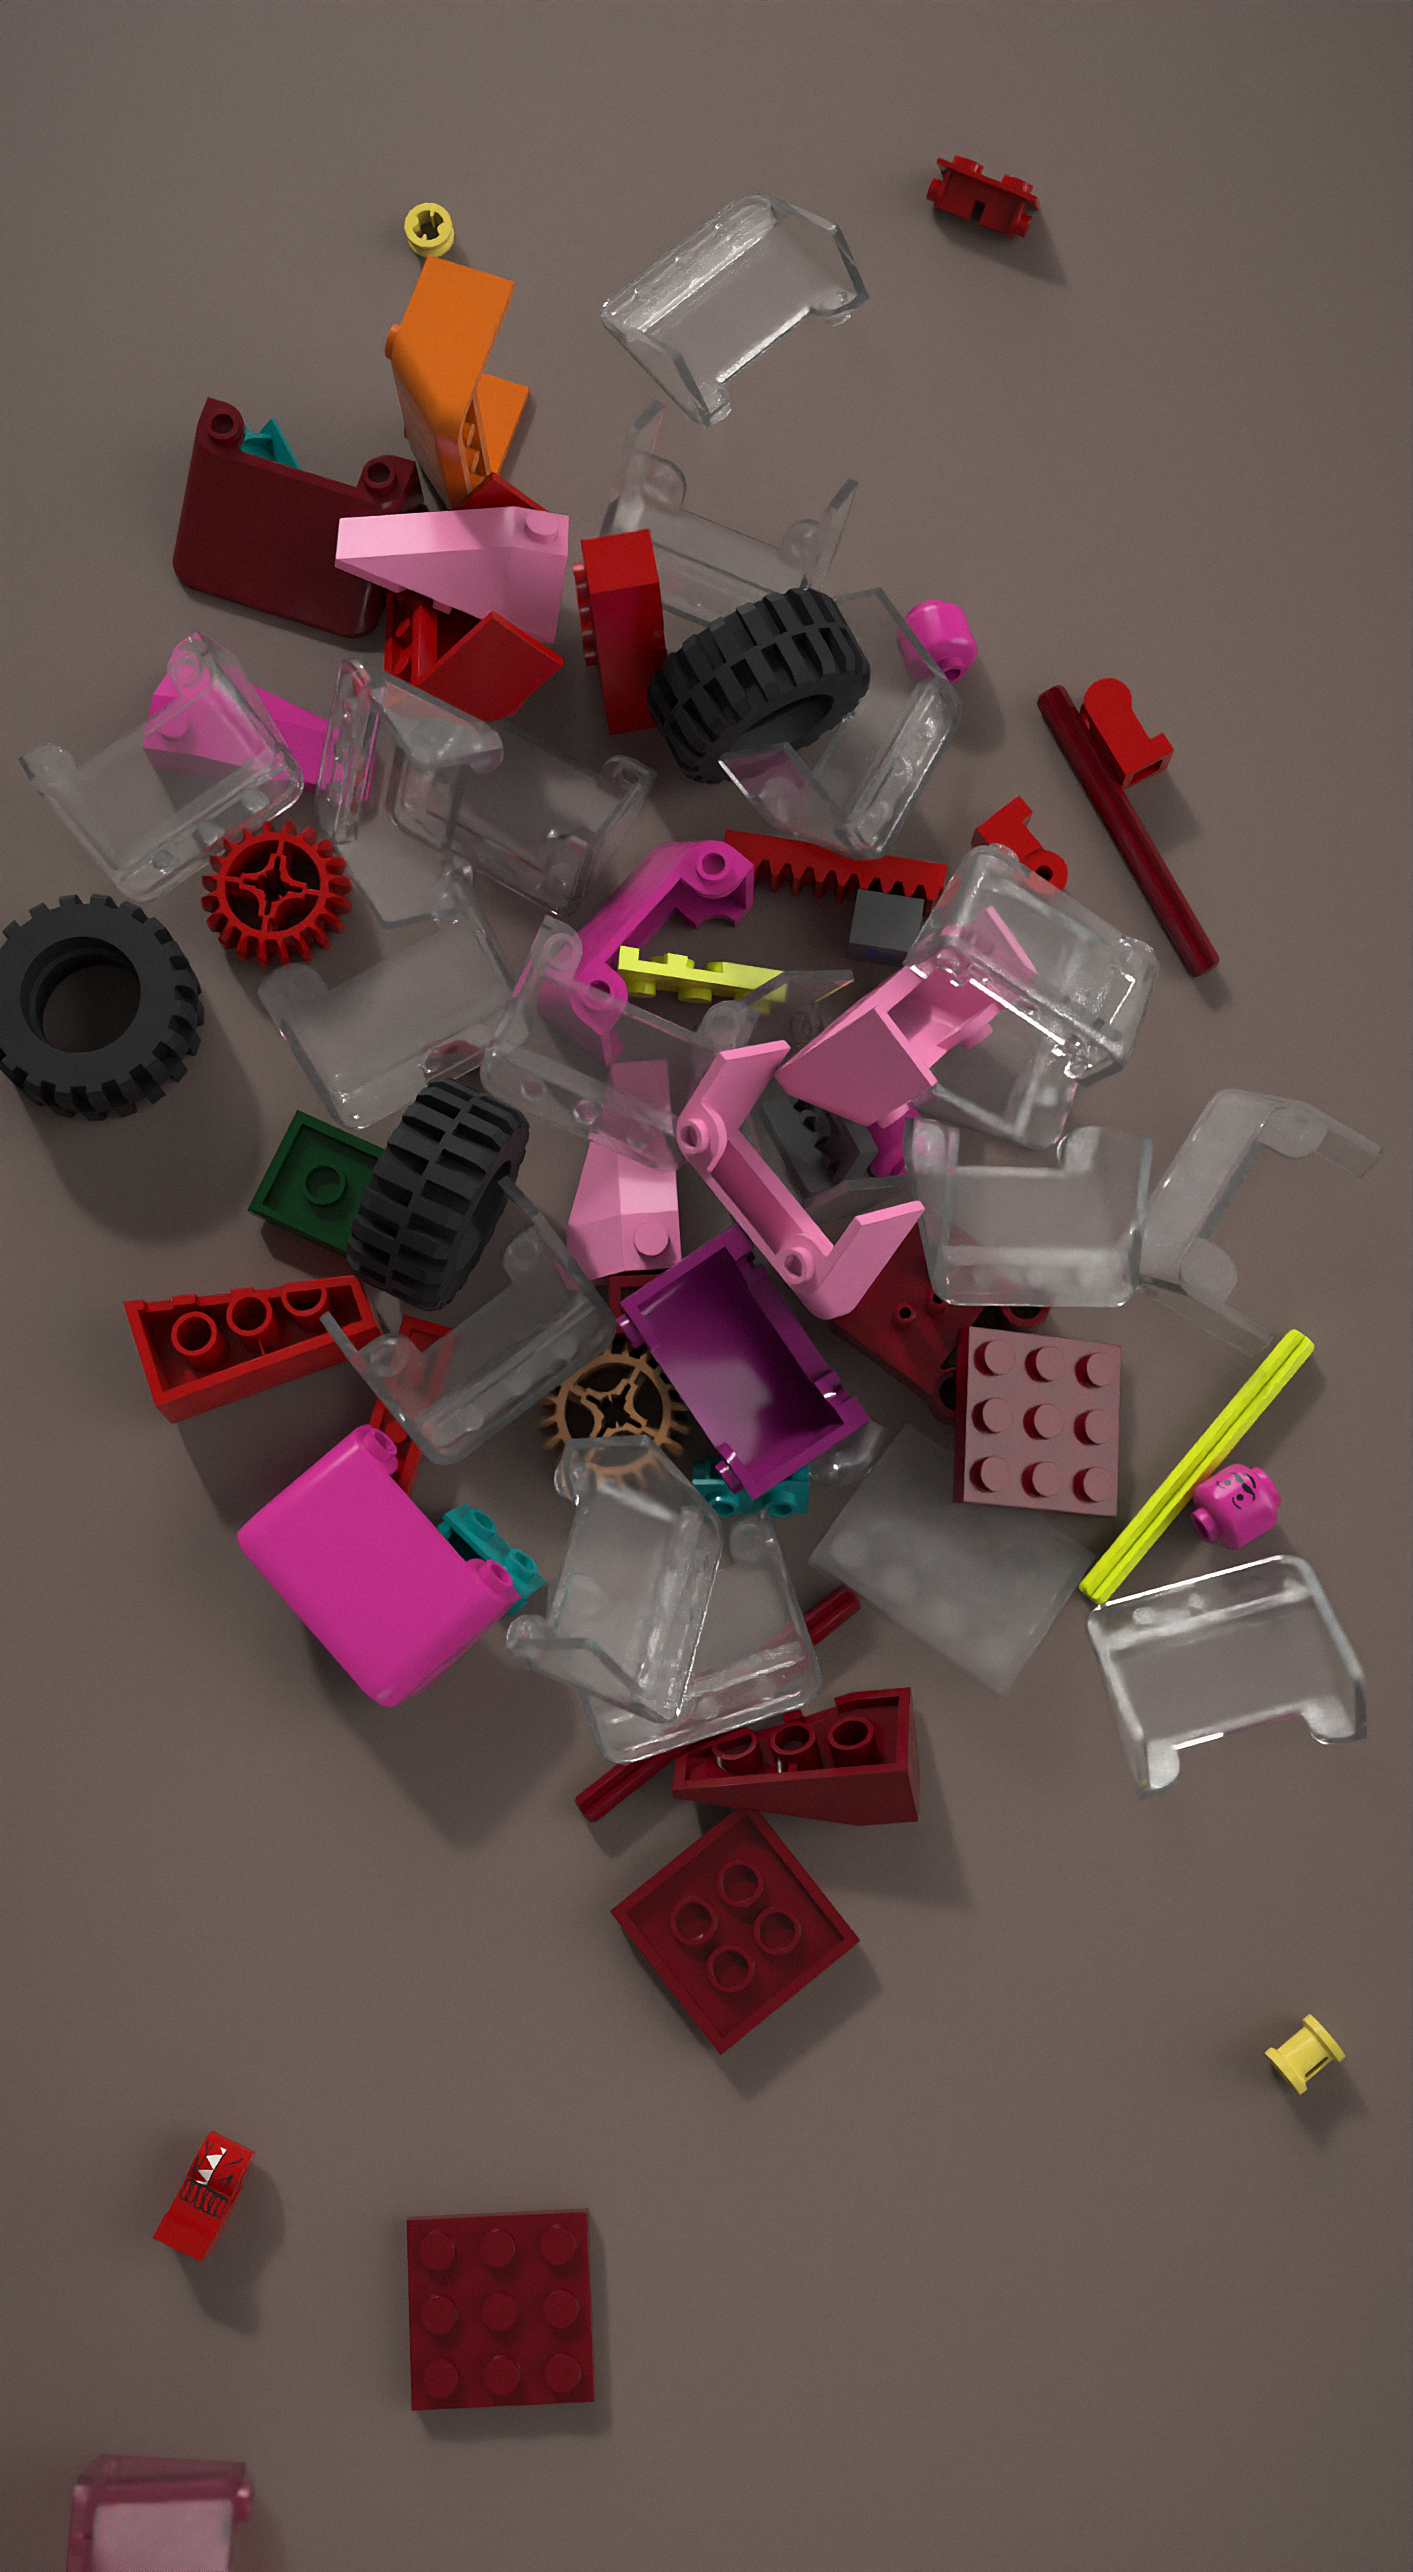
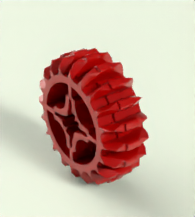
[200,819,353,970]

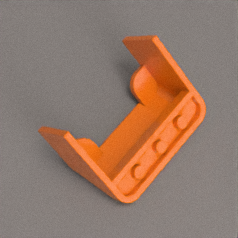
[385,255,530,511]

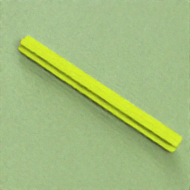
[1079,1329,1315,1605]

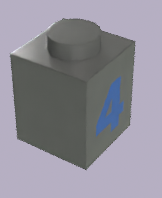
[847,889,932,968]

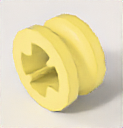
[404,203,454,258]

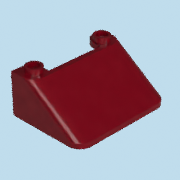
[172,397,424,639]

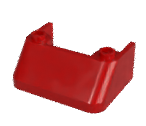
[383,471,563,722]

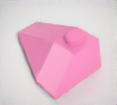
[335,506,569,644]
[566,1058,682,1287]

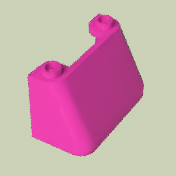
[534,840,754,1070]
[237,1424,522,1708]

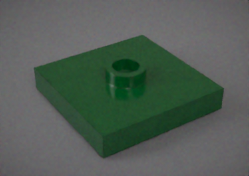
[247,1110,385,1258]

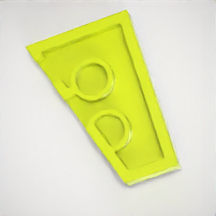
[611,946,785,1009]

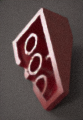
[672,1687,920,1826]

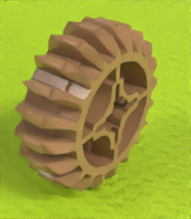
[537,1337,691,1494]

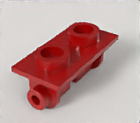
[926,155,1040,239]

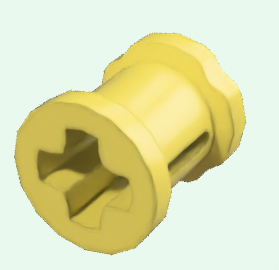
[1264,2014,1346,2095]

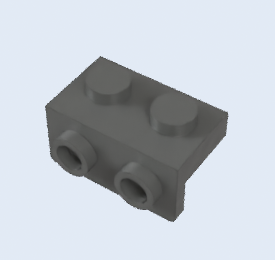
[757,1096,879,1199]

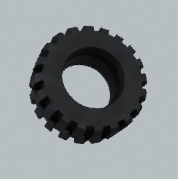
[646,588,871,785]
[0,894,204,1121]
[346,1078,530,1311]

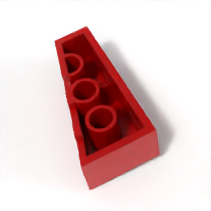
[572,528,667,735]
[123,1275,388,1424]

